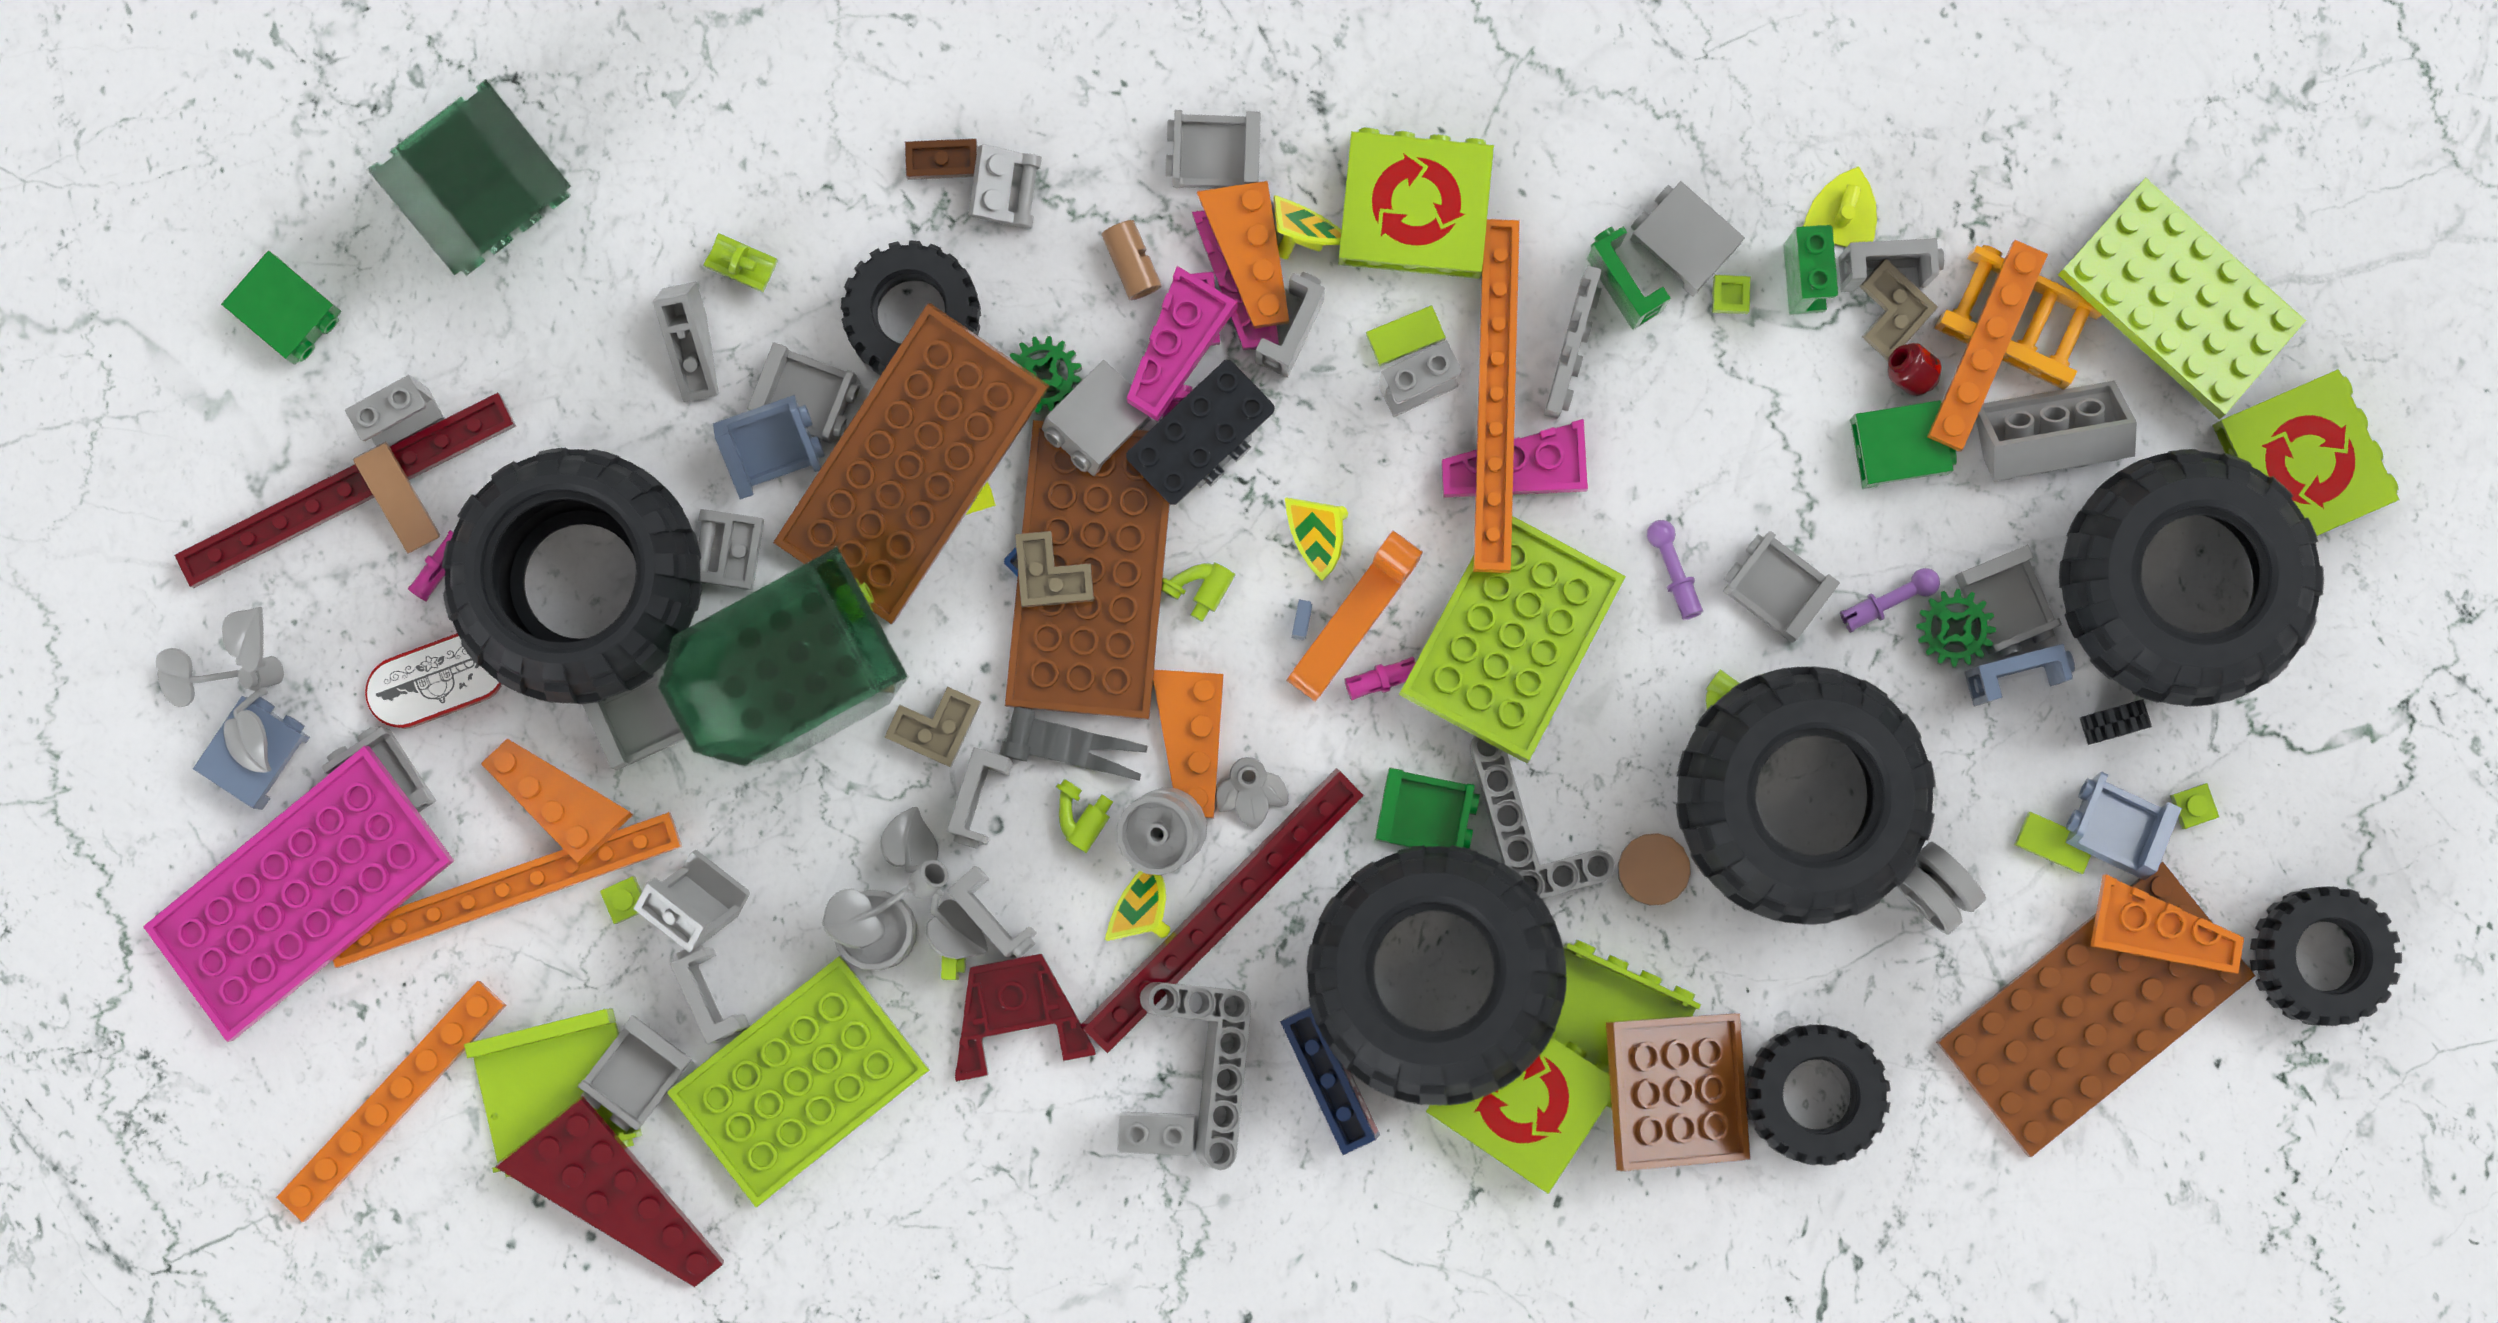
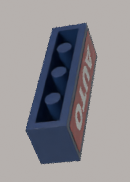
[1280,1006,1380,1155]

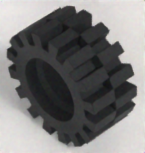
[2079,699,2152,745]

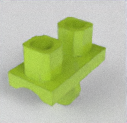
[703,233,778,293]

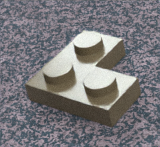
[1859,259,1938,361]
[1015,531,1094,608]
[885,686,981,768]

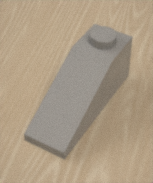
[653,282,719,402]

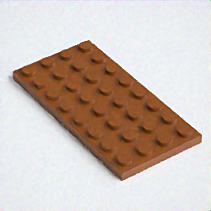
[773,303,1050,624]
[1005,420,1170,720]
[1936,862,2256,1157]

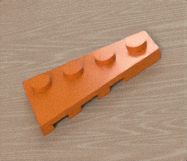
[1197,181,1289,329]
[1153,669,1224,819]
[481,739,633,866]
[2091,874,2244,974]

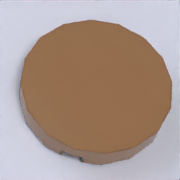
[1617,833,1691,906]

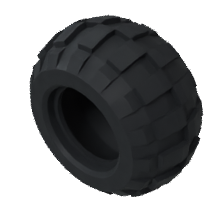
[442,447,702,704]
[2059,449,2324,707]
[1675,666,1936,925]
[1306,845,1567,1105]

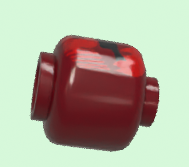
[1888,343,1942,396]

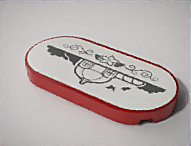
[365,633,502,729]

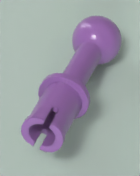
[1647,520,1703,620]
[1840,568,1940,633]

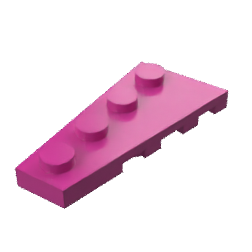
[1192,210,1279,351]
[1127,266,1238,421]
[1441,419,1588,498]

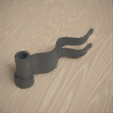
[999,707,1148,781]

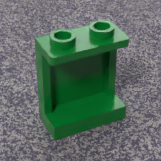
[1783,225,1838,315]
[1587,226,1671,330]
[221,250,341,365]
[1850,400,1957,489]
[1374,768,1480,849]

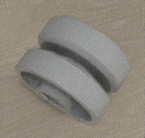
[1117,787,1207,875]
[1897,842,1986,935]
[834,890,917,970]

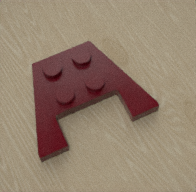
[955,954,1096,1082]

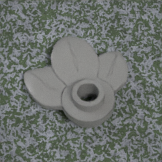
[1216,757,1288,829]

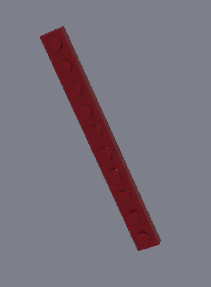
[174,392,516,588]
[1080,768,1364,1053]

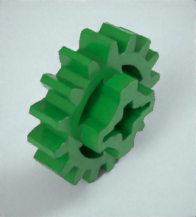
[1009,336,1082,415]
[1916,589,1996,668]

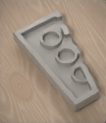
[1544,266,1602,419]

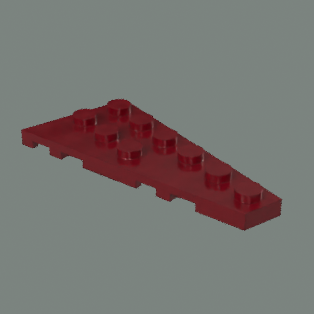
[495,1096,724,1287]

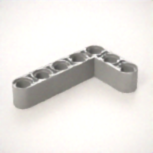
[1470,736,1615,899]
[1140,982,1251,1170]

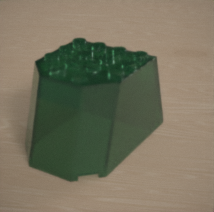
[367,79,572,276]
[658,547,909,767]

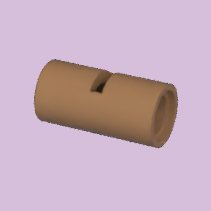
[1101,220,1162,300]

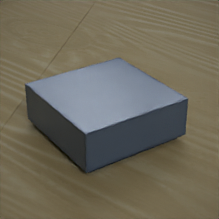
[1292,599,1313,640]

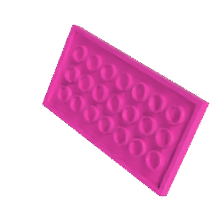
[143,746,455,1042]

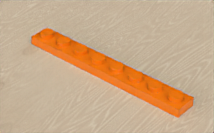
[276,981,507,1222]

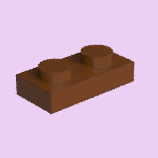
[905,138,978,180]

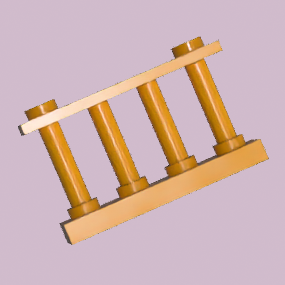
[1934,245,2102,389]

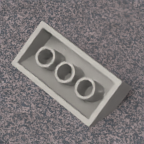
[1976,381,2137,481]

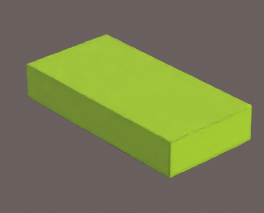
[1366,305,1446,367]
[2014,812,2091,875]

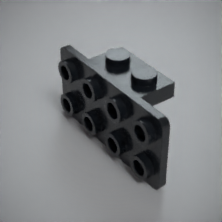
[1126,360,1275,505]

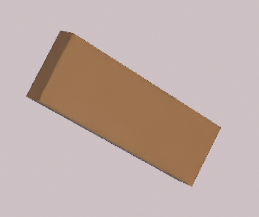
[353,441,440,554]

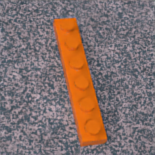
[1927,240,2048,452]

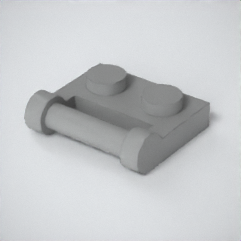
[968,144,1042,228]
[698,509,764,590]

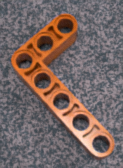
[1286,530,1423,702]

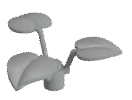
[156,607,284,773]
[822,807,988,959]

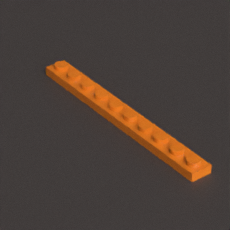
[1473,219,1520,573]
[333,812,682,968]

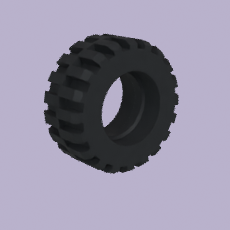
[841,240,981,375]
[2250,886,2402,1026]
[1745,1024,1891,1166]

